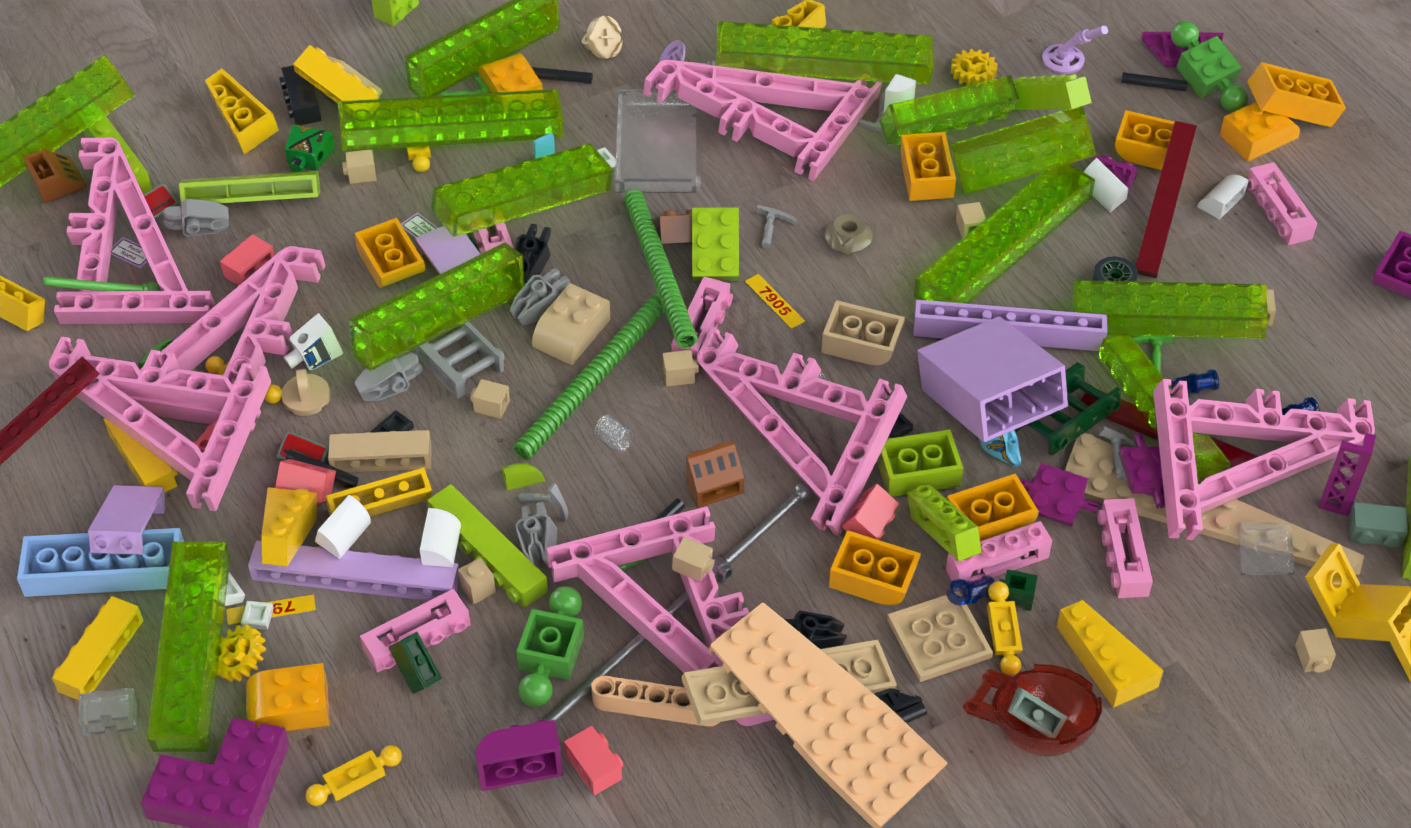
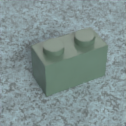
[1349,502,1408,547]

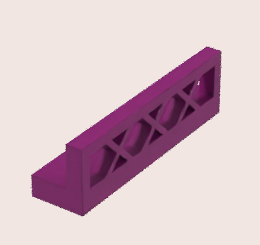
[1318,433,1376,516]

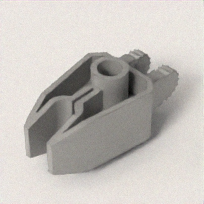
[163,199,229,237]
[510,268,570,326]
[355,353,423,402]
[515,501,557,569]

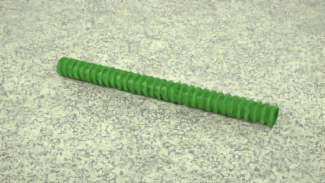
[624,189,698,349]
[513,294,665,460]

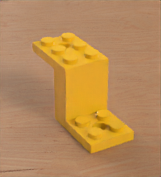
[1305,543,1411,682]

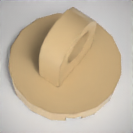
[582,16,623,59]
[281,369,331,416]

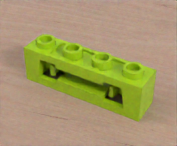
[907,484,982,561]

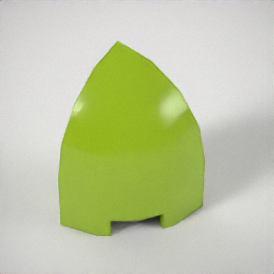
[501,463,546,491]

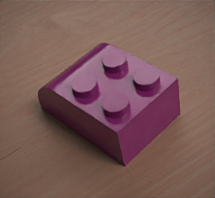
[1372,230,1411,299]
[476,720,563,791]

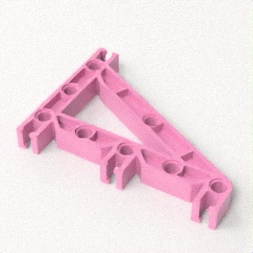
[643,60,883,182]
[54,138,215,324]
[129,246,326,432]
[697,328,908,537]
[49,336,271,511]
[1153,379,1375,540]
[547,506,774,726]

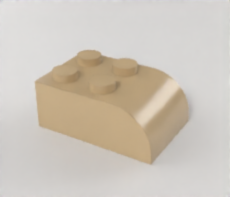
[532,283,611,365]
[821,300,905,365]

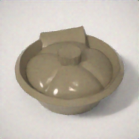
[825,213,873,256]

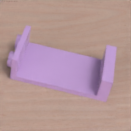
[415,221,496,306]
[88,485,166,554]

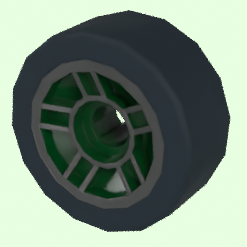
[1092,256,1138,300]

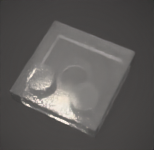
[1238,523,1295,575]

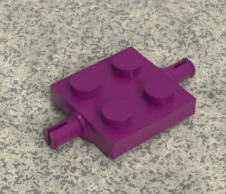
[1118,433,1165,508]
[1018,463,1099,527]

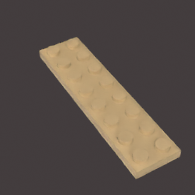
[681,640,897,726]

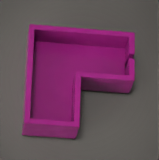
[140,718,289,828]

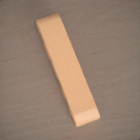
[592,676,720,727]

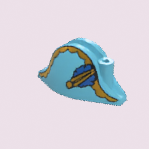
[979,430,1021,467]

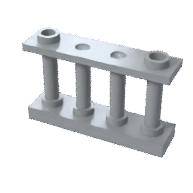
[400,301,505,399]

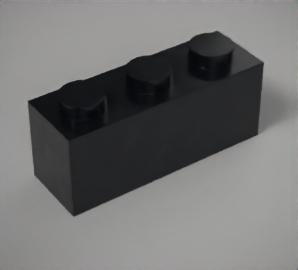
[279,65,322,125]

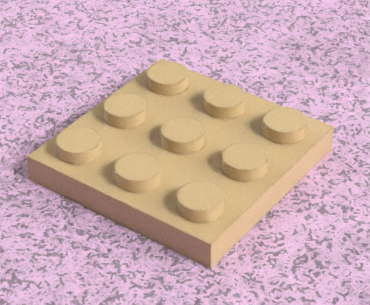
[887,591,993,682]

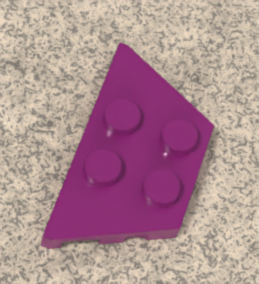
[1141,32,1224,67]

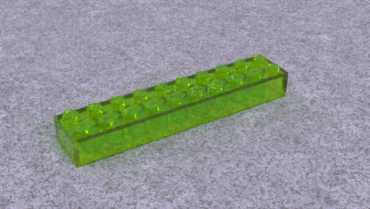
[715,21,934,85]
[338,89,564,152]
[914,158,1095,304]

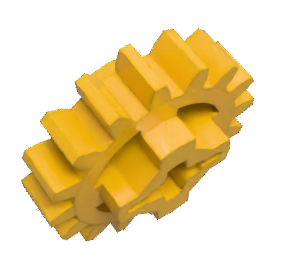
[951,49,998,88]
[211,624,266,682]

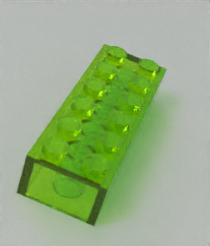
[879,75,1019,145]
[951,106,1096,195]

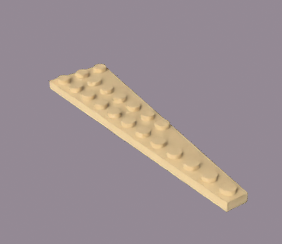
[1065,433,1364,579]

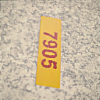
[745,274,805,329]
[226,594,316,625]

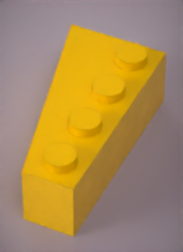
[741,0,826,71]
[205,68,279,155]
[261,487,317,567]
[1056,600,1163,708]

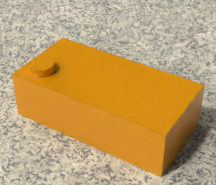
[1247,62,1346,127]

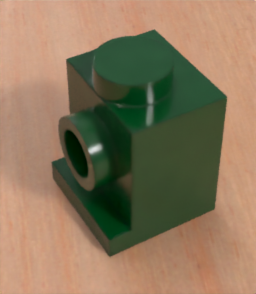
[999,569,1038,611]

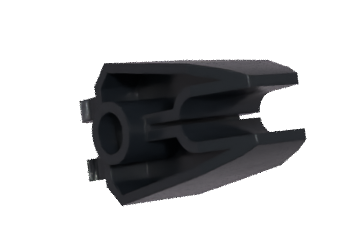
[512,224,551,284]
[784,610,847,649]

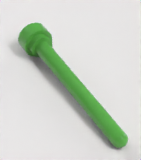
[42,276,159,292]

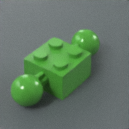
[1171,21,1248,112]
[516,586,584,708]

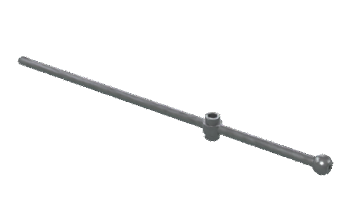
[544,483,812,723]

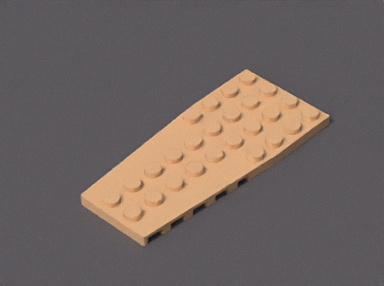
[708,603,948,828]

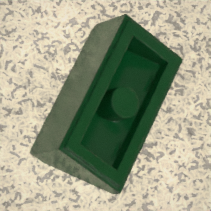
[389,632,442,694]

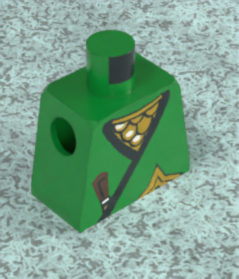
[285,124,335,172]

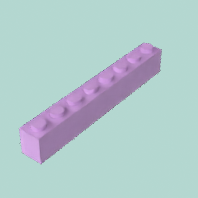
[913,300,1107,351]
[248,540,460,603]

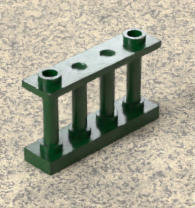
[1015,362,1121,456]

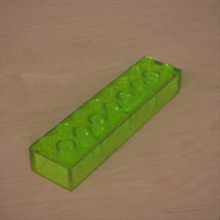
[404,0,560,102]
[0,55,135,187]
[431,143,614,237]
[349,242,524,371]
[1073,280,1268,339]
[147,541,231,752]

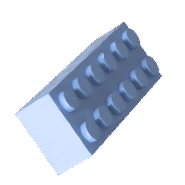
[17,528,186,597]

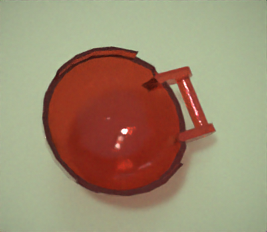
[963,664,1102,757]

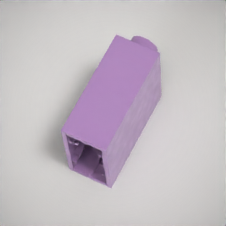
[917,316,1068,442]

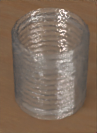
[594,414,634,453]

